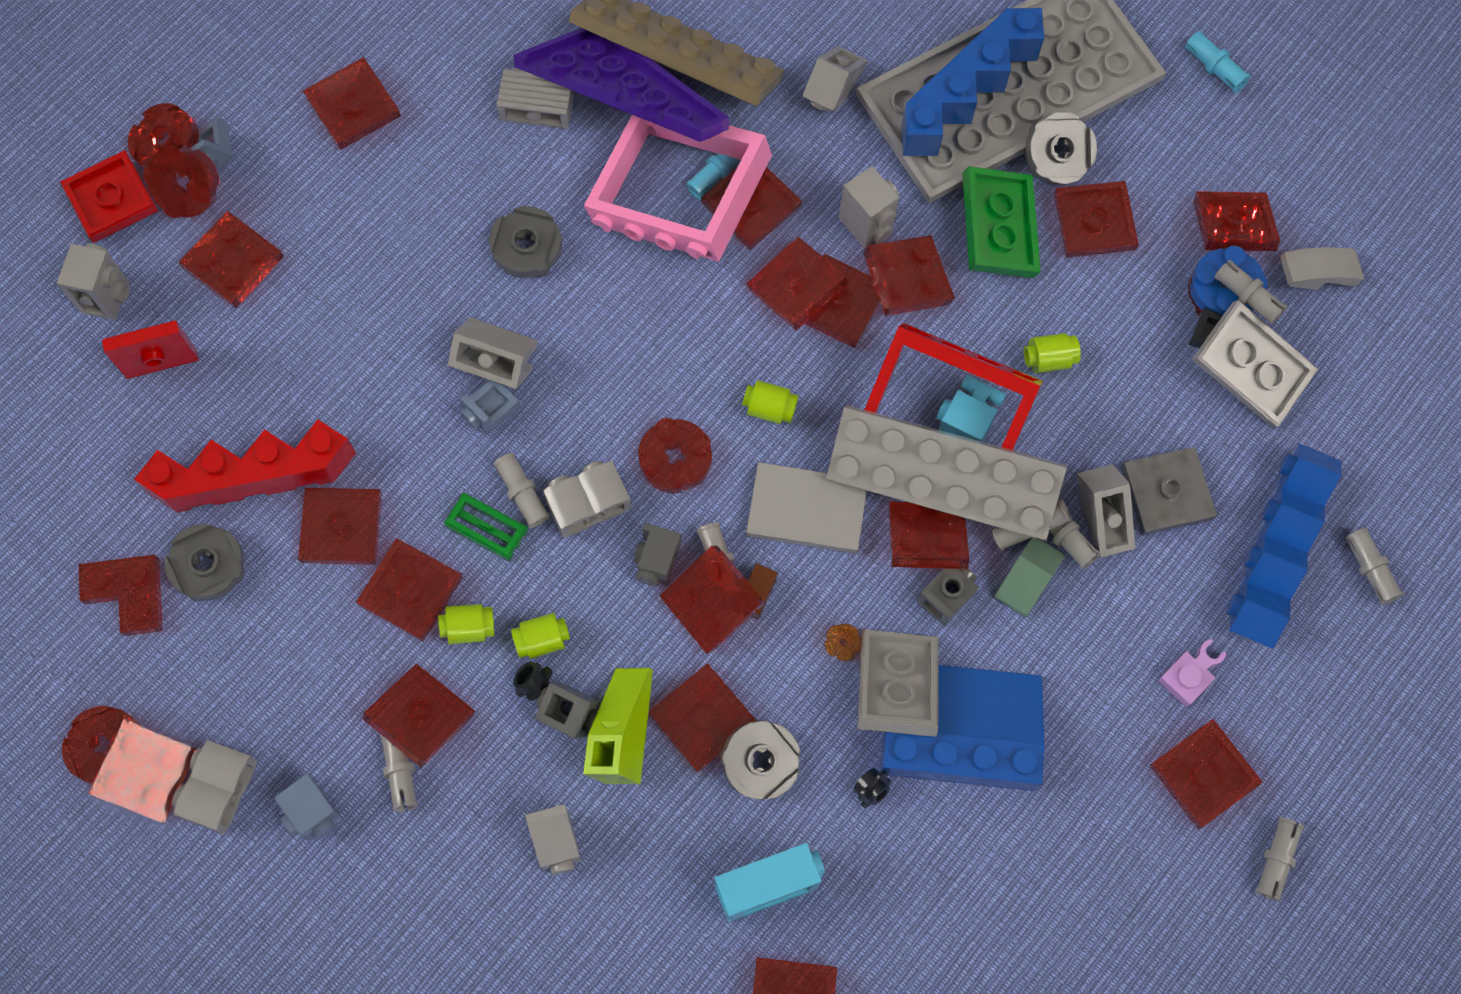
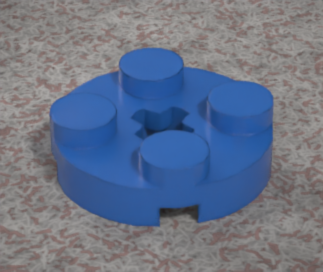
[1190,246,1268,315]

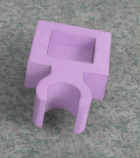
[1158,639,1226,707]

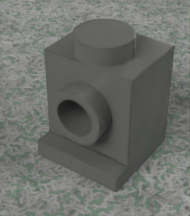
[633,522,681,586]
[917,562,979,627]
[535,682,602,738]

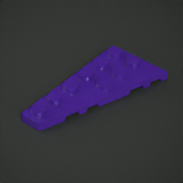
[513,28,729,142]

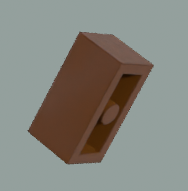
[737,563,778,620]

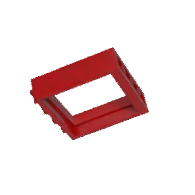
[864,323,1043,450]

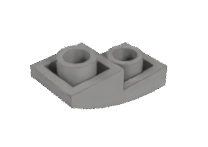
[1280,247,1364,290]

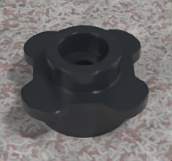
[513,661,553,701]
[854,768,891,808]

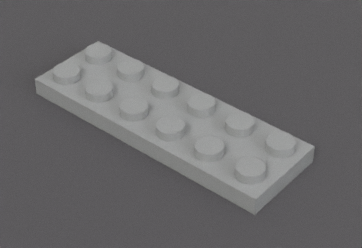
[826,405,1068,540]

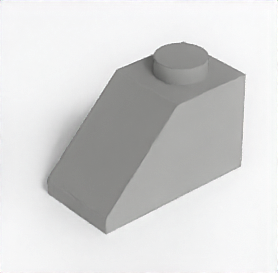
[803,46,868,112]
[1077,464,1136,558]
[525,804,582,875]

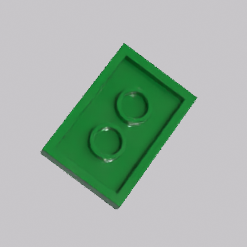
[962,166,1041,278]

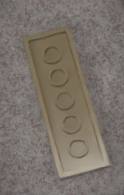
[569,0,784,106]

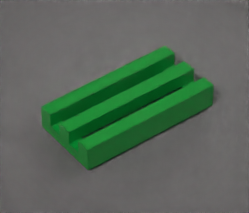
[444,492,529,562]

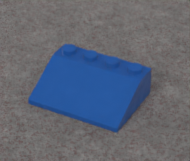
[880,665,1045,791]

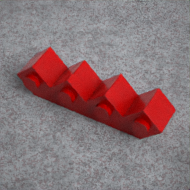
[134,419,356,513]

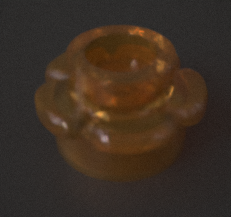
[824,624,862,661]

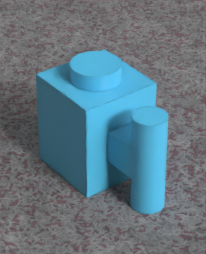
[936,375,1007,442]

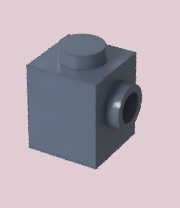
[274,773,341,841]

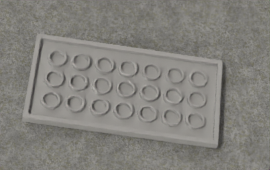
[856,0,1166,204]

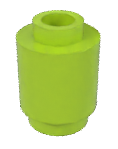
[1023,333,1081,374]
[742,380,799,424]
[438,603,495,645]
[511,612,570,659]

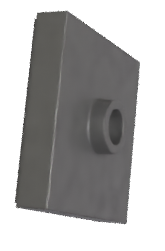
[1121,447,1217,535]

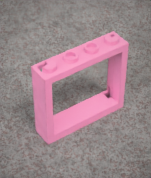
[584,115,772,262]

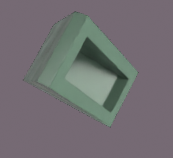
[994,538,1065,618]

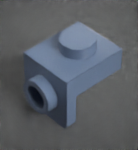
[181,117,232,174]
[459,380,521,434]

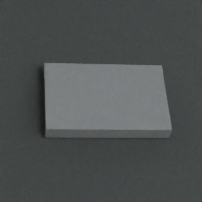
[1192,301,1318,427]
[746,462,867,554]
[857,629,939,737]

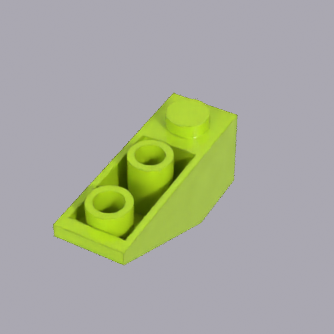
[583,668,653,784]

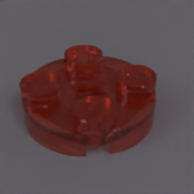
[128,103,199,174]
[143,144,219,218]
[638,418,712,494]
[62,706,145,786]

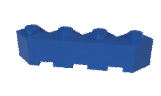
[901,8,1044,156]
[1226,443,1342,649]

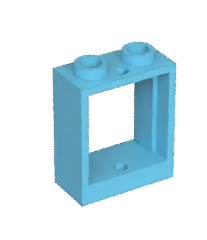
[714,843,825,923]

